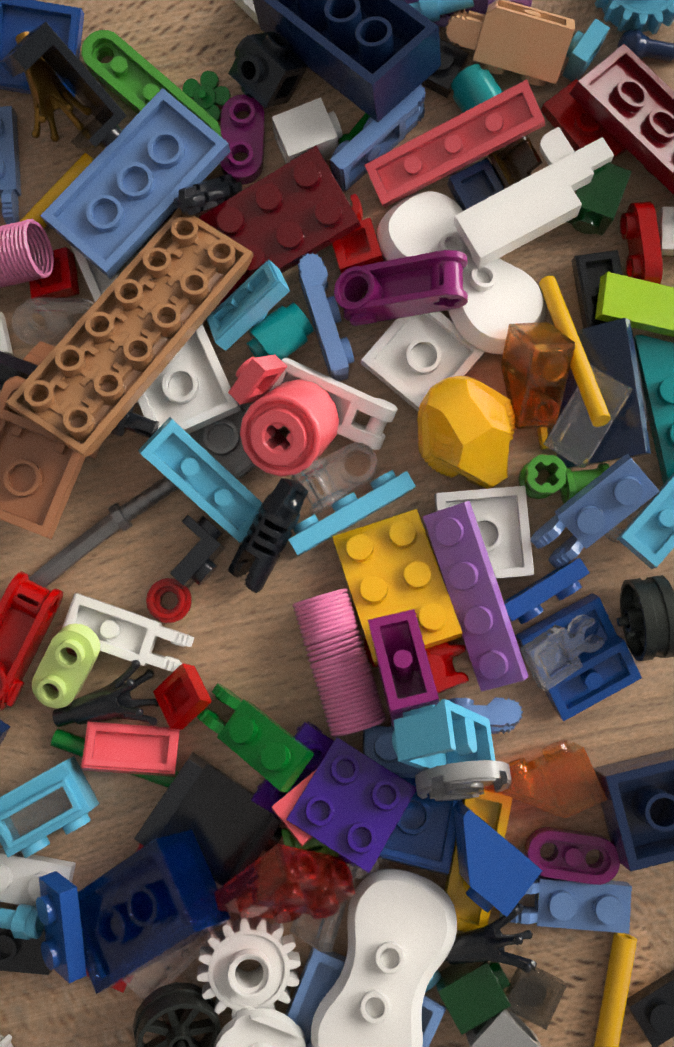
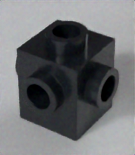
[228,31,308,108]

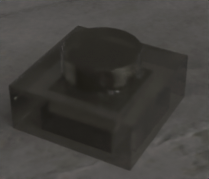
[505,967,567,1030]

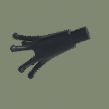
[52,660,159,727]
[444,903,537,973]

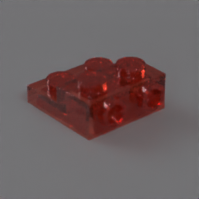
[214,844,356,923]

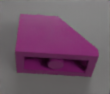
[368,609,439,726]

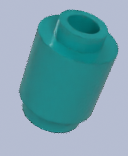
[451,64,503,113]
[246,302,314,360]

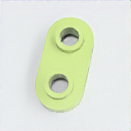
[32,624,100,708]

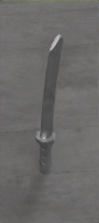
[29,476,179,588]

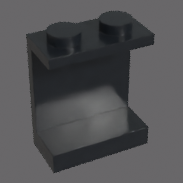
[0,22,127,149]
[134,752,282,902]

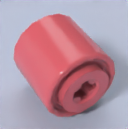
[240,379,339,477]

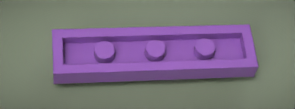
[423,501,529,692]

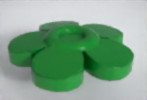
[182,71,231,121]

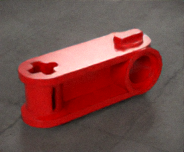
[0,571,63,710]

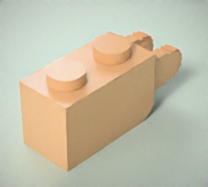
[445,0,575,86]

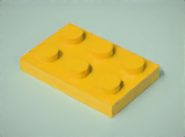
[332,509,463,666]

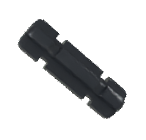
[174,174,242,216]

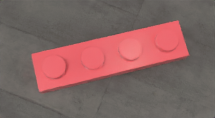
[365,79,545,208]

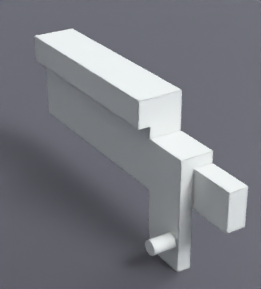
[454,127,614,269]

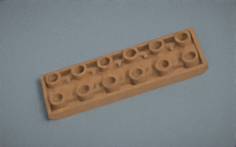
[6,208,253,458]

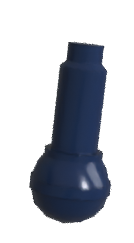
[617,29,674,62]

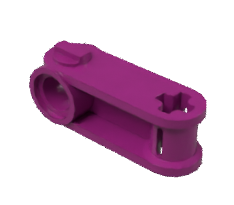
[334,250,468,326]

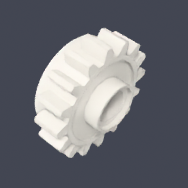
[197,911,301,1019]

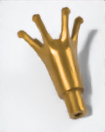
[15,32,93,142]

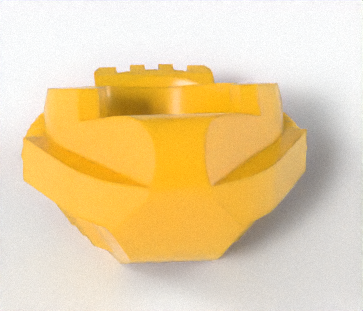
[417,376,516,489]

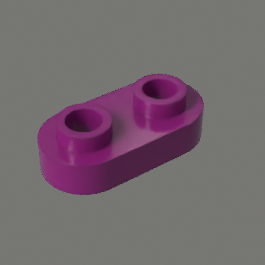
[220,94,265,185]
[525,827,620,885]

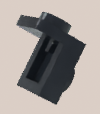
[170,515,225,587]

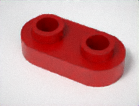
[620,201,663,284]

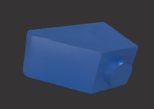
[453,800,543,917]

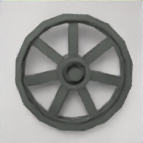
[617,575,674,661]
[133,982,221,1047]

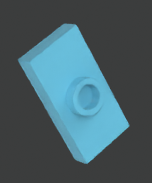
[206,260,290,351]

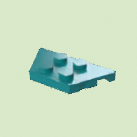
[634,335,674,485]

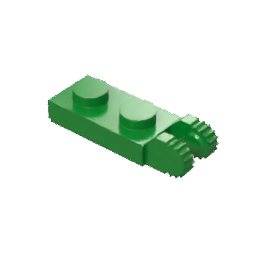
[197,683,314,793]

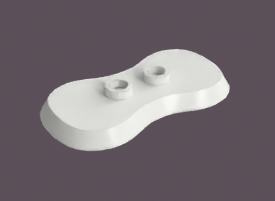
[377,191,546,354]
[311,869,457,1047]

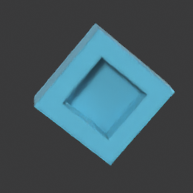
[562,18,610,81]

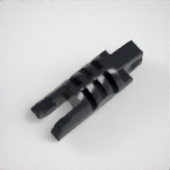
[228,478,308,593]

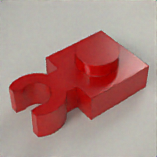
[332,194,384,274]

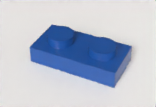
[504,558,590,624]
[36,871,87,984]

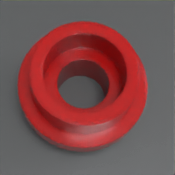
[146,578,192,623]

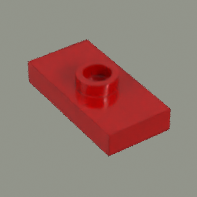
[540,78,627,163]

